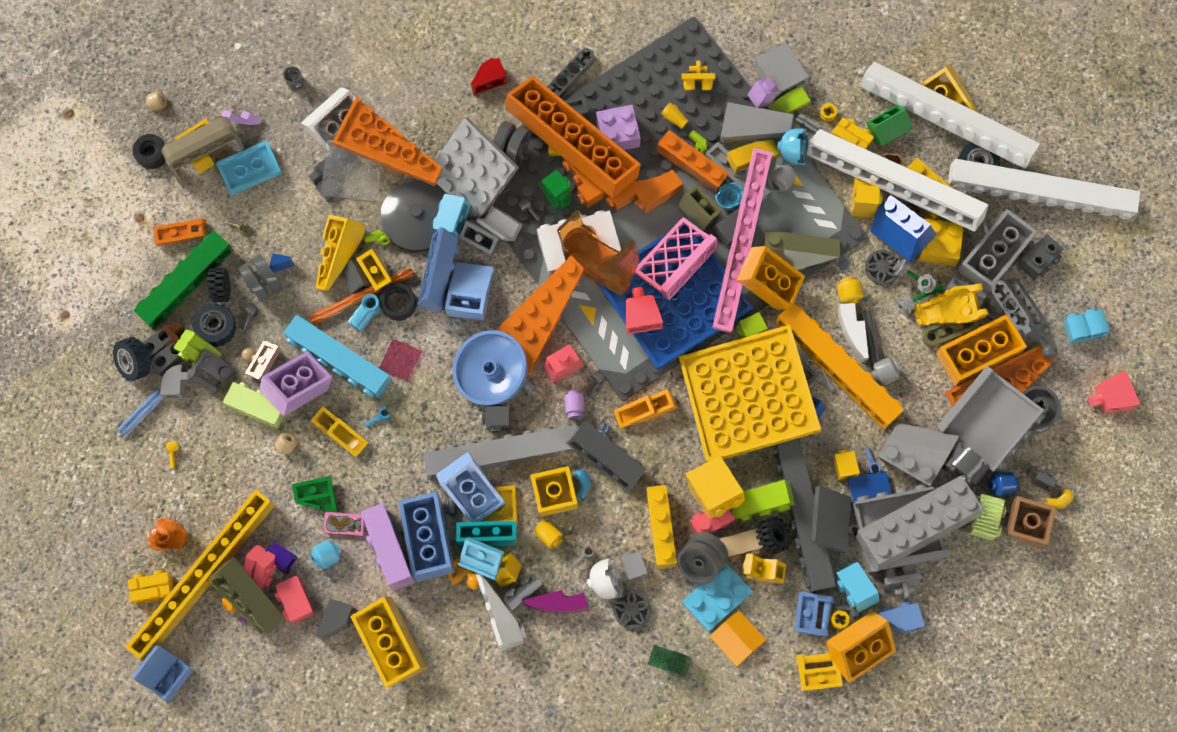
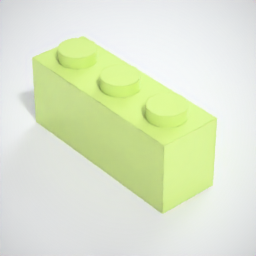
[223,382,285,429]

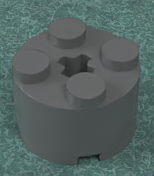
[943,443,990,486]

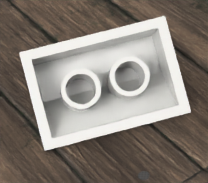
[301,87,355,154]

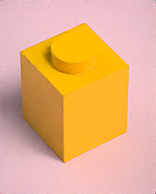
[833,449,860,481]

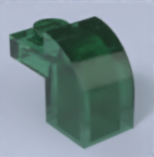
[647,645,692,680]

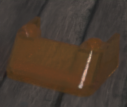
[557,210,639,295]

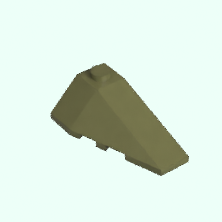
[764,232,840,271]

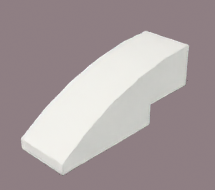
[837,303,869,363]

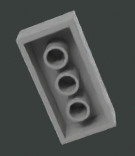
[957,209,1038,294]

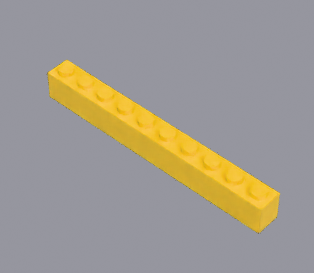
[125,489,275,661]

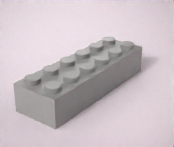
[856,475,984,572]

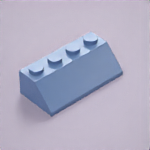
[416,227,459,312]

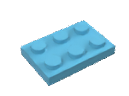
[216,140,282,196]
[682,563,753,633]

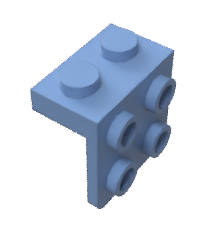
[132,645,194,704]

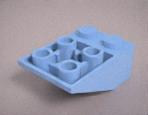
[445,262,494,321]

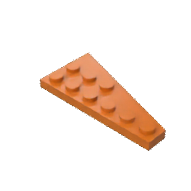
[945,345,1056,407]

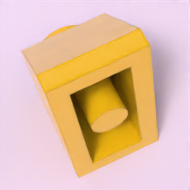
[356,249,392,291]

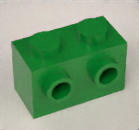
[866,105,912,146]
[542,170,572,211]

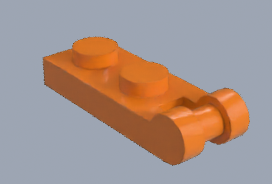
[153,219,208,247]

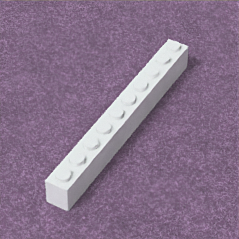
[860,62,1040,169]
[807,129,988,232]
[948,159,1140,219]

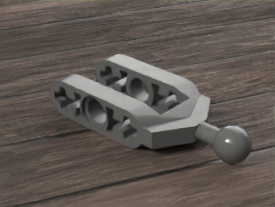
[991,279,1058,359]

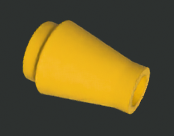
[661,102,688,129]

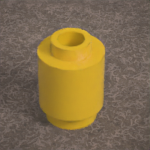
[534,520,563,549]

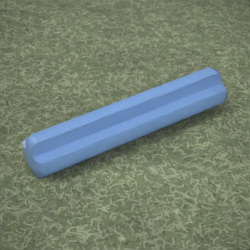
[118,389,163,436]

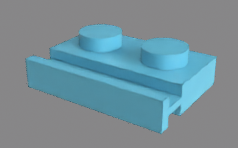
[458,537,504,580]

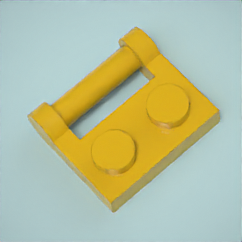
[796,653,843,692]

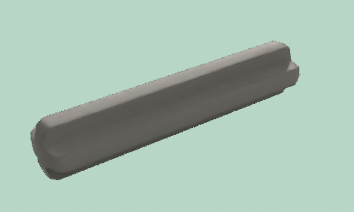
[860,311,881,366]

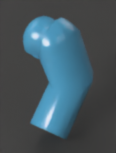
[574,470,591,500]

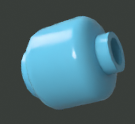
[310,540,341,569]

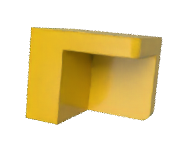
[495,552,522,587]

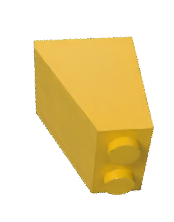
[686,456,745,519]

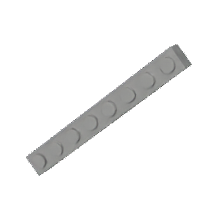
[423,423,577,480]

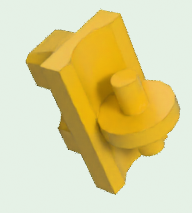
[681,61,715,91]

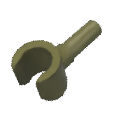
[227,221,253,237]

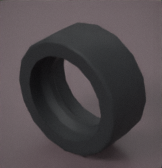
[379,283,417,321]

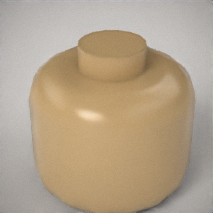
[146,92,167,111]
[275,433,297,455]

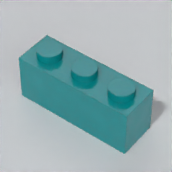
[456,521,518,548]

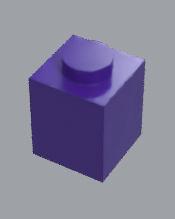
[266,542,298,574]

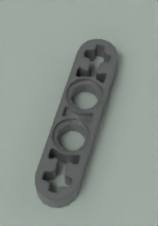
[547,48,595,98]

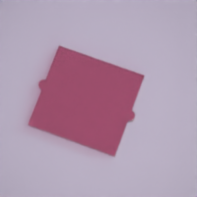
[379,339,422,381]

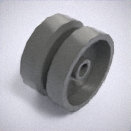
[493,121,531,166]
[238,254,283,302]
[1022,386,1061,434]
[677,532,729,584]

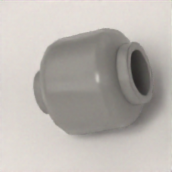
[768,165,796,193]
[871,357,902,385]

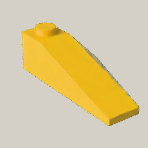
[921,64,979,113]
[316,215,366,291]

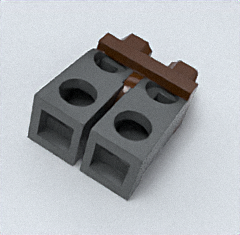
[143,322,185,378]

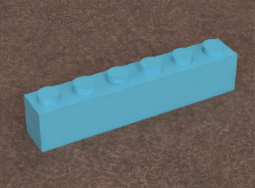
[283,315,392,399]

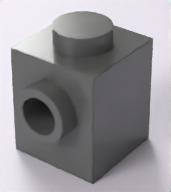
[482,406,510,433]

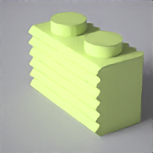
[970,494,1007,541]

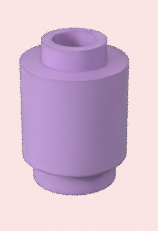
[564,390,585,420]

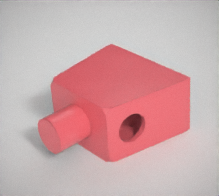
[626,287,663,334]
[544,345,585,384]
[1088,370,1140,414]

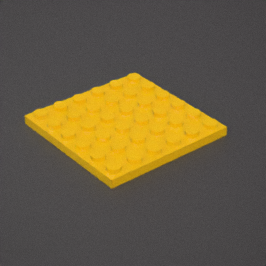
[679,325,822,462]

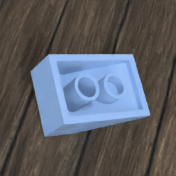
[436,452,505,522]

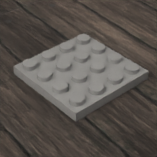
[435,118,519,220]

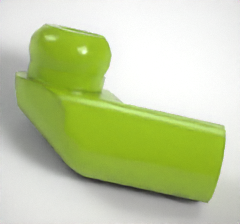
[688,130,707,155]
[364,230,390,245]

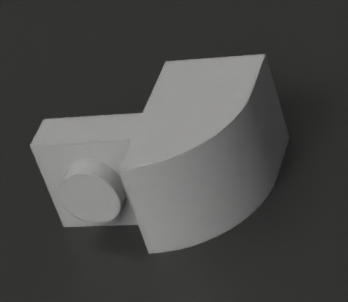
[160,365,205,400]

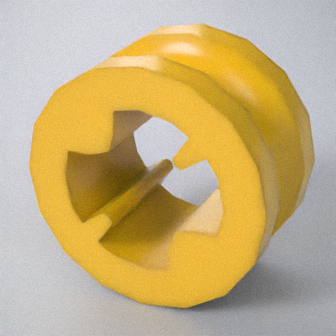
[820,103,837,122]
[830,611,850,630]

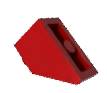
[471,57,507,95]

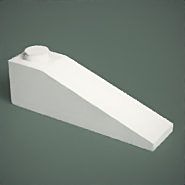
[476,573,526,651]

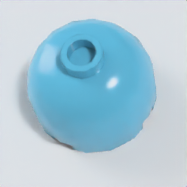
[778,128,809,166]

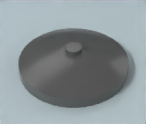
[380,180,447,252]

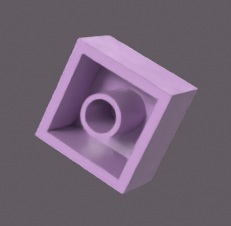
[596,105,640,150]

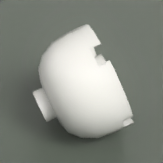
[587,558,623,599]

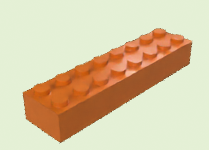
[505,75,641,198]

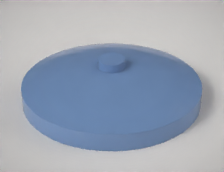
[453,330,528,407]

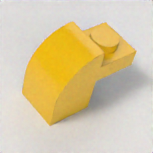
[743,554,786,584]

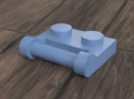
[794,592,835,638]

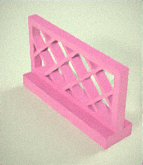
[633,217,718,301]

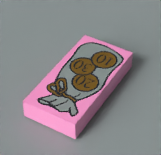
[324,512,365,536]

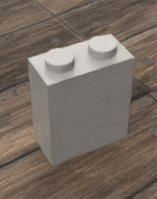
[754,42,809,101]

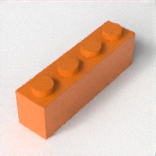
[657,130,729,194]

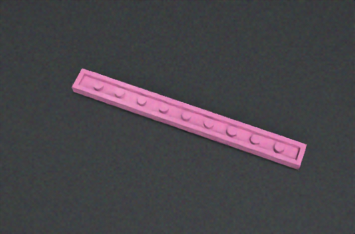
[712,148,772,333]

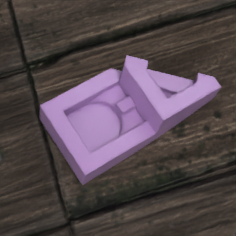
[221,110,262,125]

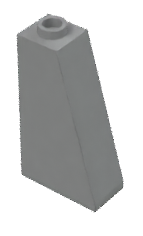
[720,102,795,144]

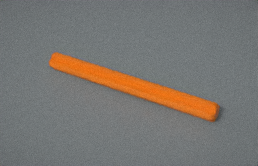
[310,268,415,325]

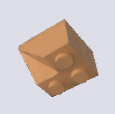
[1008,496,1057,549]

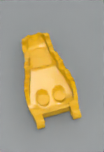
[914,283,989,325]

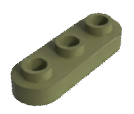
[922,321,977,347]

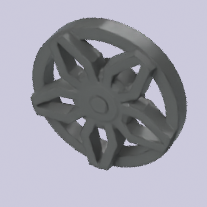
[865,250,899,285]
[613,591,651,629]

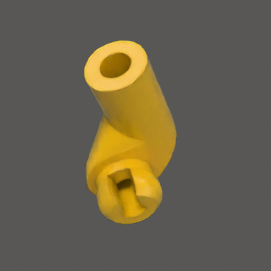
[1045,489,1074,509]

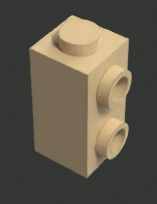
[720,528,763,562]

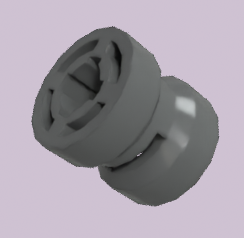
[283,66,304,91]

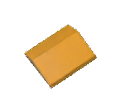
[709,610,766,667]

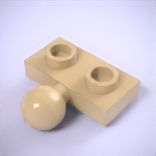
[241,341,281,381]

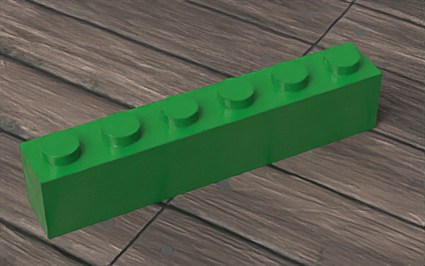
[133,230,234,330]

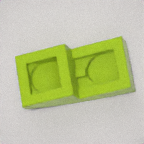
[768,86,810,114]

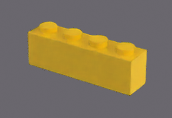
[646,485,677,569]

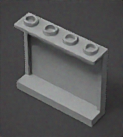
[937,366,1045,472]
[853,484,950,574]

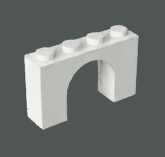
[537,210,622,276]

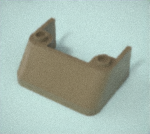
[161,116,245,187]

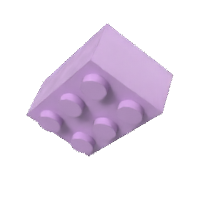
[259,351,332,416]

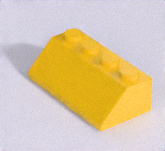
[350,596,427,688]

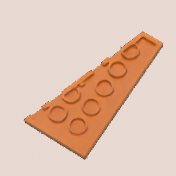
[332,96,443,186]
[496,255,585,377]

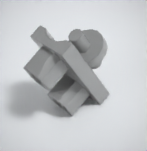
[883,564,922,599]

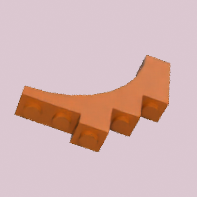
[562,157,683,214]

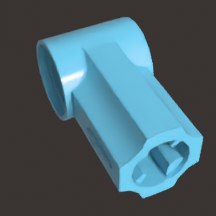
[348,294,381,332]

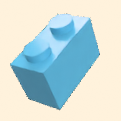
[433,194,471,239]
[836,562,879,613]

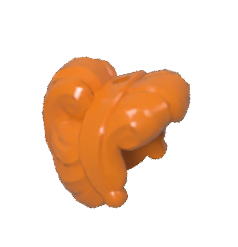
[148,518,187,551]

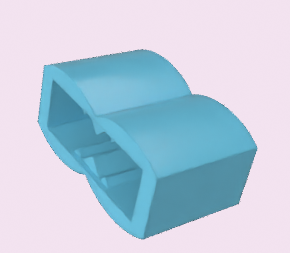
[1063,309,1110,344]

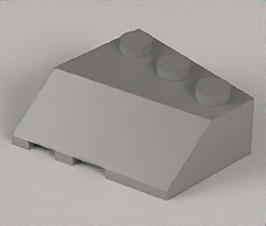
[878,423,959,486]

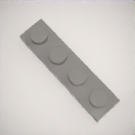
[705,142,770,202]

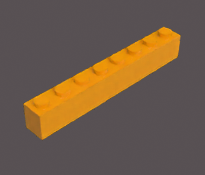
[775,303,904,430]

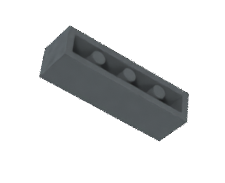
[566,421,646,492]

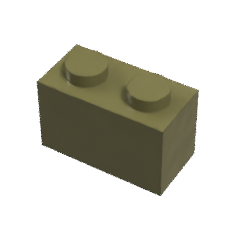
[678,185,722,231]

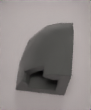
[344,259,372,294]

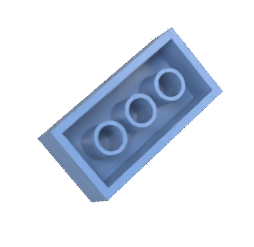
[398,492,456,582]

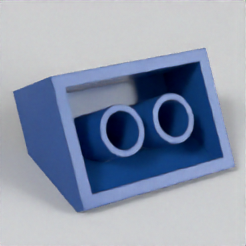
[871,195,937,263]

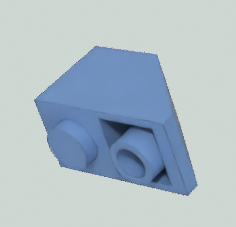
[878,601,925,634]

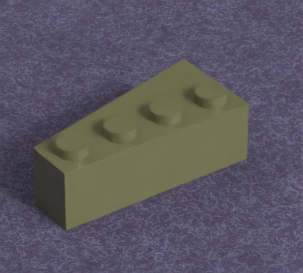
[207,557,284,637]

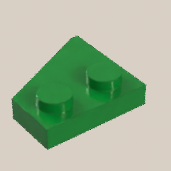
[292,476,338,513]

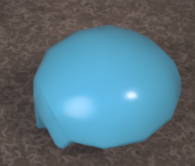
[715,182,744,211]

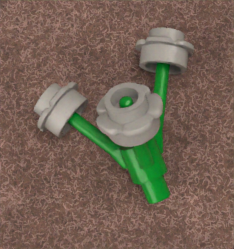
[893,259,943,314]

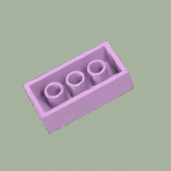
[361,503,415,591]

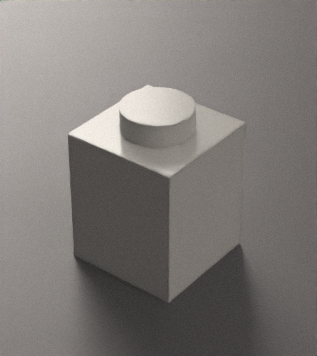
[621,550,647,583]

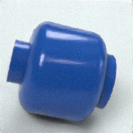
[988,472,1019,497]

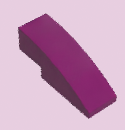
[524,590,588,614]

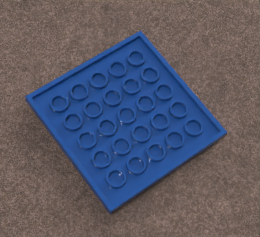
[594,220,753,371]

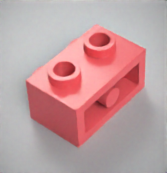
[690,510,735,535]

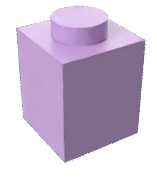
[747,77,780,108]

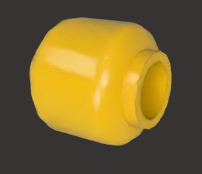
[837,277,864,305]

